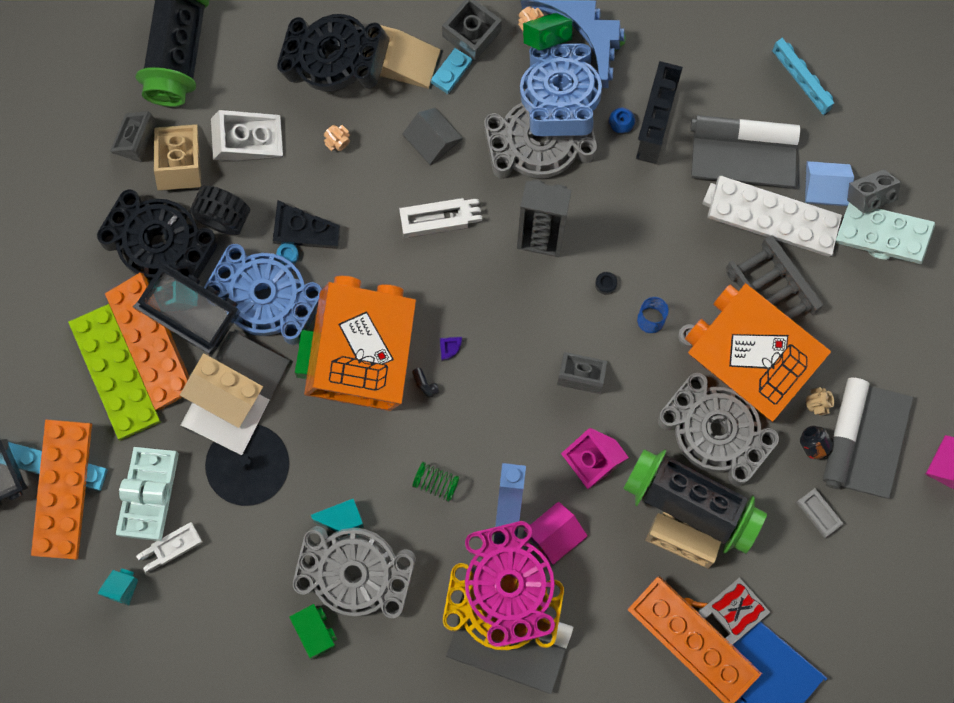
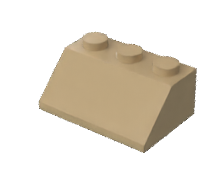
[179,353,263,428]
[645,512,721,569]

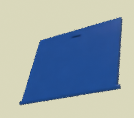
[733,621,827,703]

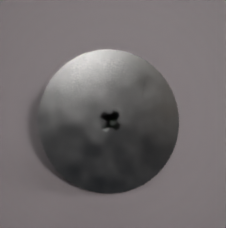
[205,424,289,506]

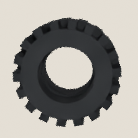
[189,186,251,235]

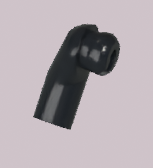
[412,368,440,397]

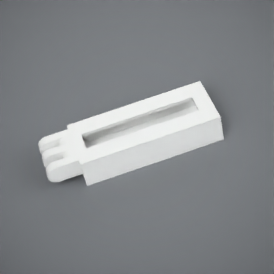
[399,198,482,238]

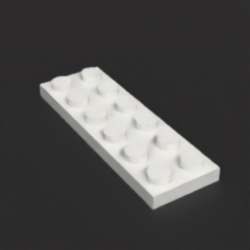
[707,176,842,257]

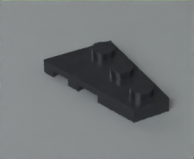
[273,200,340,249]

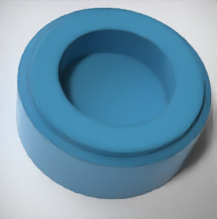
[276,243,299,266]

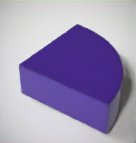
[440,337,462,361]

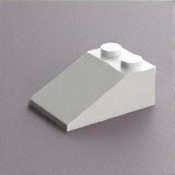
[211,110,283,161]

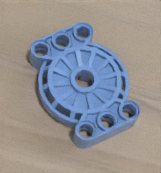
[520,44,602,136]
[204,244,322,345]

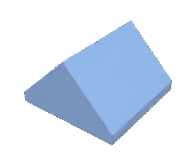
[805,161,854,206]

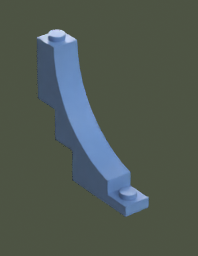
[494,463,526,544]

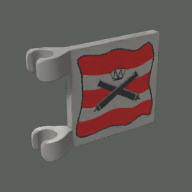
[698,577,770,645]

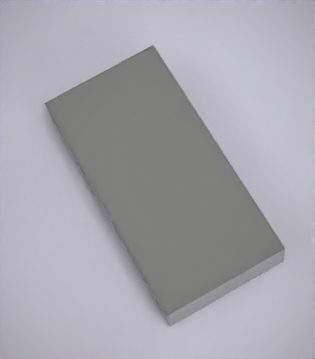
[796,488,843,538]

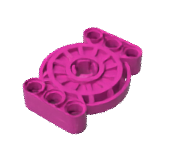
[465,521,555,647]

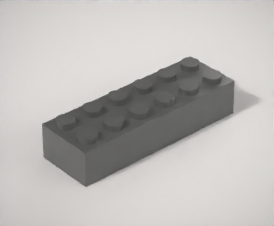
[517,180,572,257]

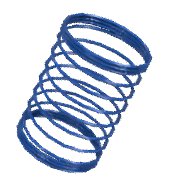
[637,297,669,333]

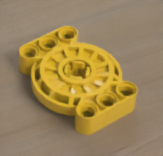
[443,563,564,650]

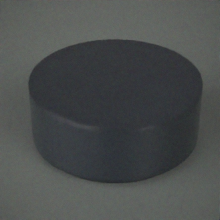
[595,272,617,295]

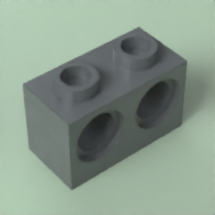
[847,169,901,214]

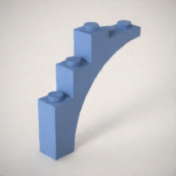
[520,0,625,88]

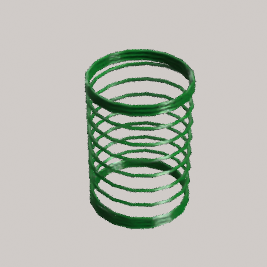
[412,462,460,502]

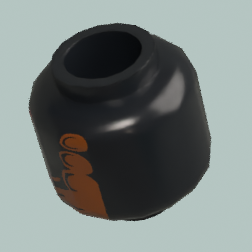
[800,426,833,459]

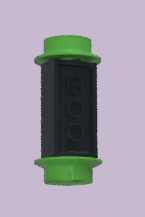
[136,0,210,107]
[623,449,767,554]

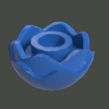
[608,107,635,133]

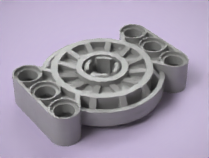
[484,102,597,178]
[658,373,779,486]
[293,526,416,618]

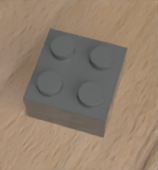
[442,0,502,61]

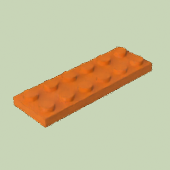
[105,273,190,410]
[31,420,92,560]
[627,576,762,703]

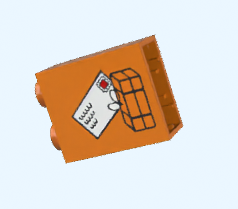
[304,276,416,411]
[685,283,831,422]

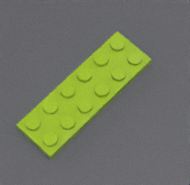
[68,304,161,441]

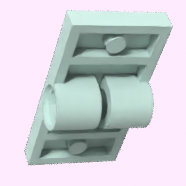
[836,202,935,264]
[116,447,179,541]

